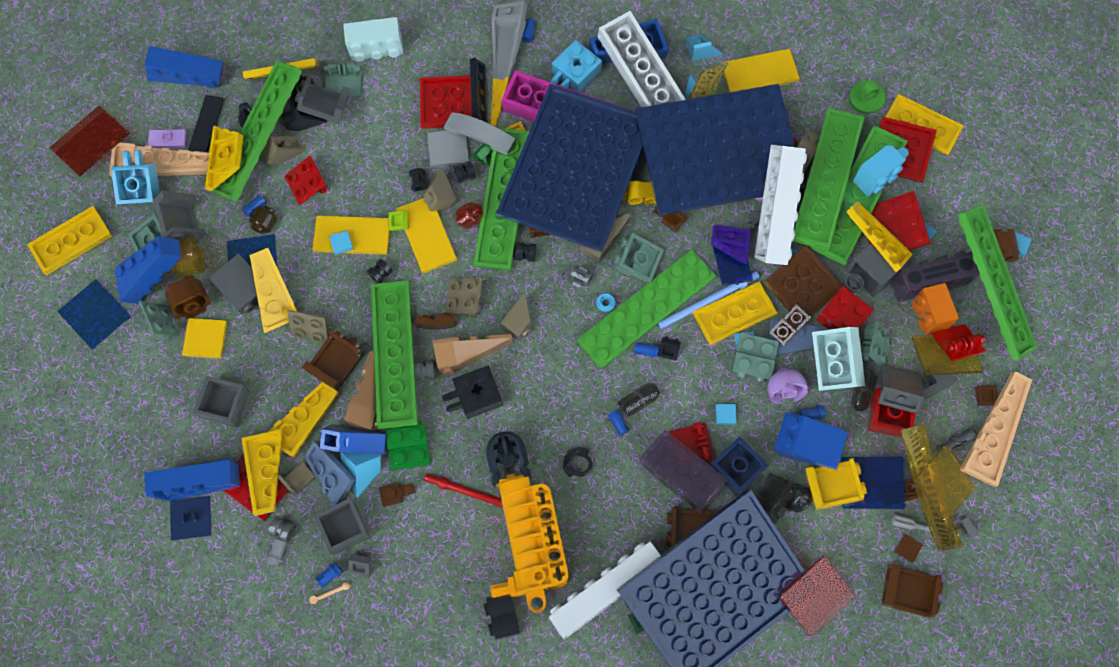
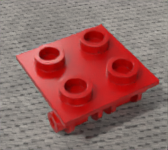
[284,155,327,205]
[931,324,986,361]
[668,422,716,470]

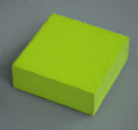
[389,210,408,232]

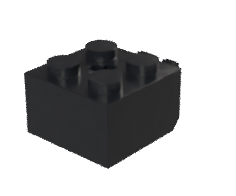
[442,365,503,419]

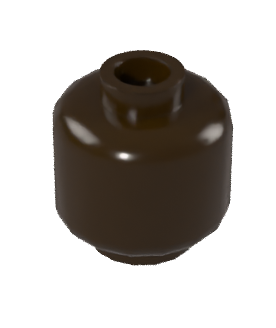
[249,206,277,235]

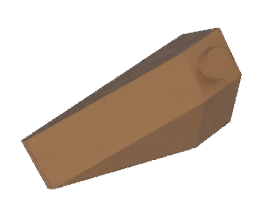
[433,334,513,375]
[344,351,378,431]

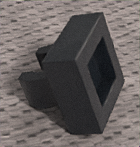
[658,336,681,361]

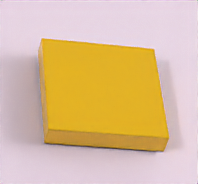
[182,318,227,359]

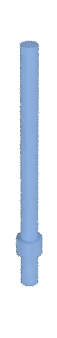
[658,271,760,329]

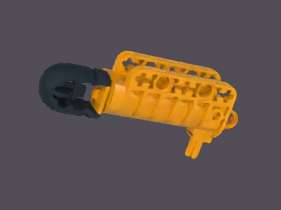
[486,431,568,613]

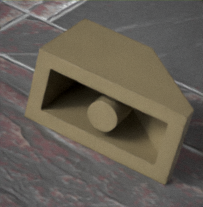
[261,136,306,164]
[423,169,456,211]
[500,294,531,341]

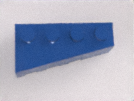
[589,19,669,63]
[145,46,223,88]
[115,236,181,304]
[144,458,240,501]

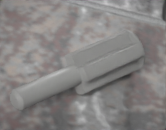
[891,513,933,533]

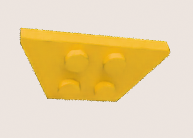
[205,126,244,192]

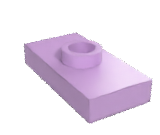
[148,129,187,149]

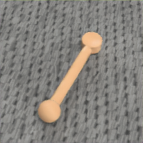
[309,582,350,604]

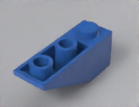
[320,424,387,453]

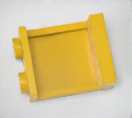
[805,458,867,511]

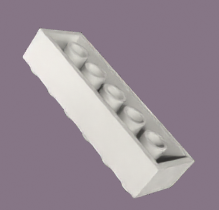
[597,11,686,107]
[754,145,807,265]
[549,542,661,640]

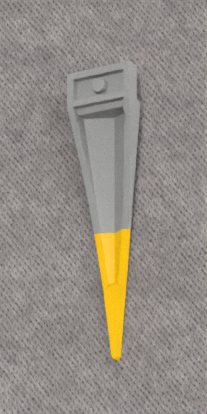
[490,1,528,127]

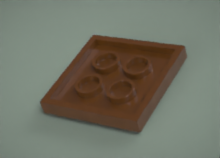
[764,245,842,317]

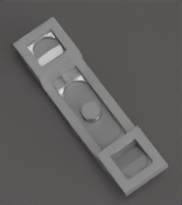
[443,113,515,155]

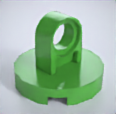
[849,80,886,115]

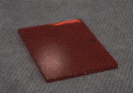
[50,106,130,177]

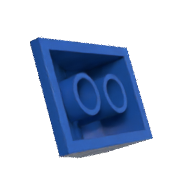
[774,412,848,470]

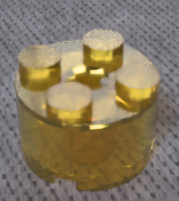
[170,236,206,278]

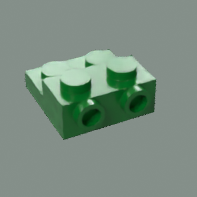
[386,422,431,471]

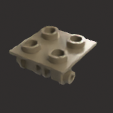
[445,277,483,318]
[287,310,331,342]

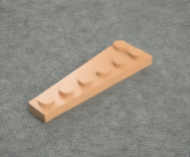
[109,142,209,177]
[960,371,1032,487]

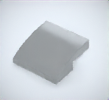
[427,130,469,168]

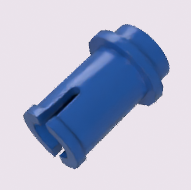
[521,19,536,43]
[242,195,266,218]
[634,342,659,358]
[799,405,826,420]
[608,410,630,436]
[315,562,342,588]

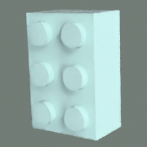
[343,17,404,62]
[812,327,865,391]

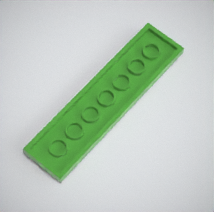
[212,61,302,202]
[793,108,864,250]
[810,126,908,266]
[473,128,530,271]
[958,204,1038,361]
[577,249,717,369]
[371,280,418,429]

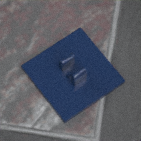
[170,496,211,541]

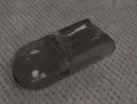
[851,368,878,411]
[618,383,660,417]

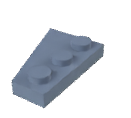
[768,320,828,356]
[305,441,356,507]

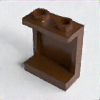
[302,330,364,391]
[666,507,720,548]
[881,563,943,618]

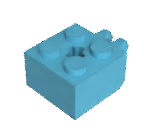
[550,40,602,92]
[853,145,909,197]
[111,149,160,204]

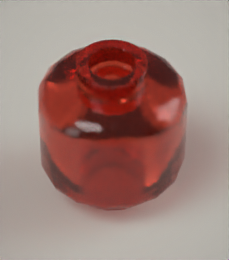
[455,202,483,229]

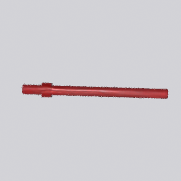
[424,474,503,508]

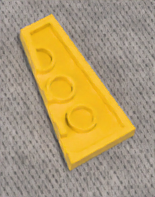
[847,201,913,272]
[249,248,297,333]
[265,382,339,458]
[241,429,283,516]

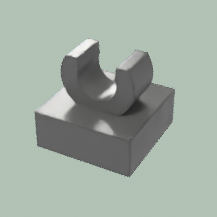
[748,210,761,231]
[955,516,979,538]
[349,550,371,577]

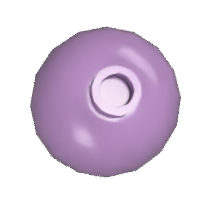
[767,368,808,404]

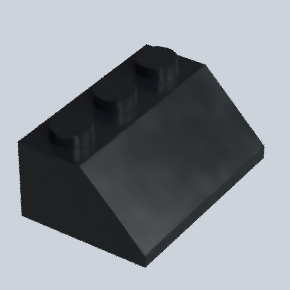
[281,75,327,131]

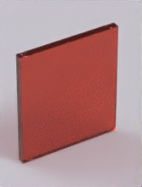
[779,556,856,638]

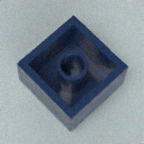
[709,436,768,496]

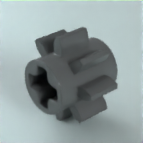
[570,263,593,288]

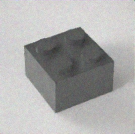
[846,244,898,297]
[193,376,250,428]
[314,498,371,555]

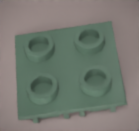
[324,63,362,96]
[138,301,179,343]
[861,320,893,368]

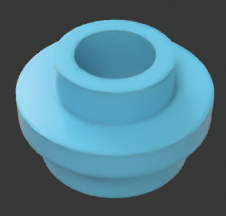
[596,293,615,312]

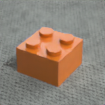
[912,283,959,335]

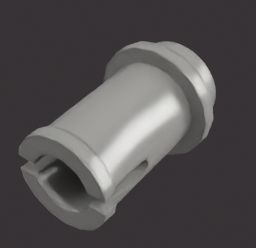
[266,539,287,567]

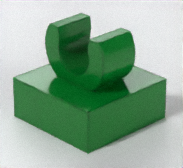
[471,143,492,165]

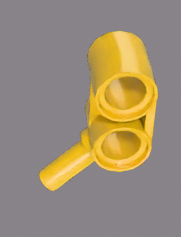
[623,181,656,205]

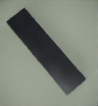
[470,57,488,123]
[188,95,224,153]

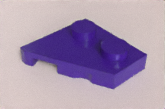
[711,225,751,264]

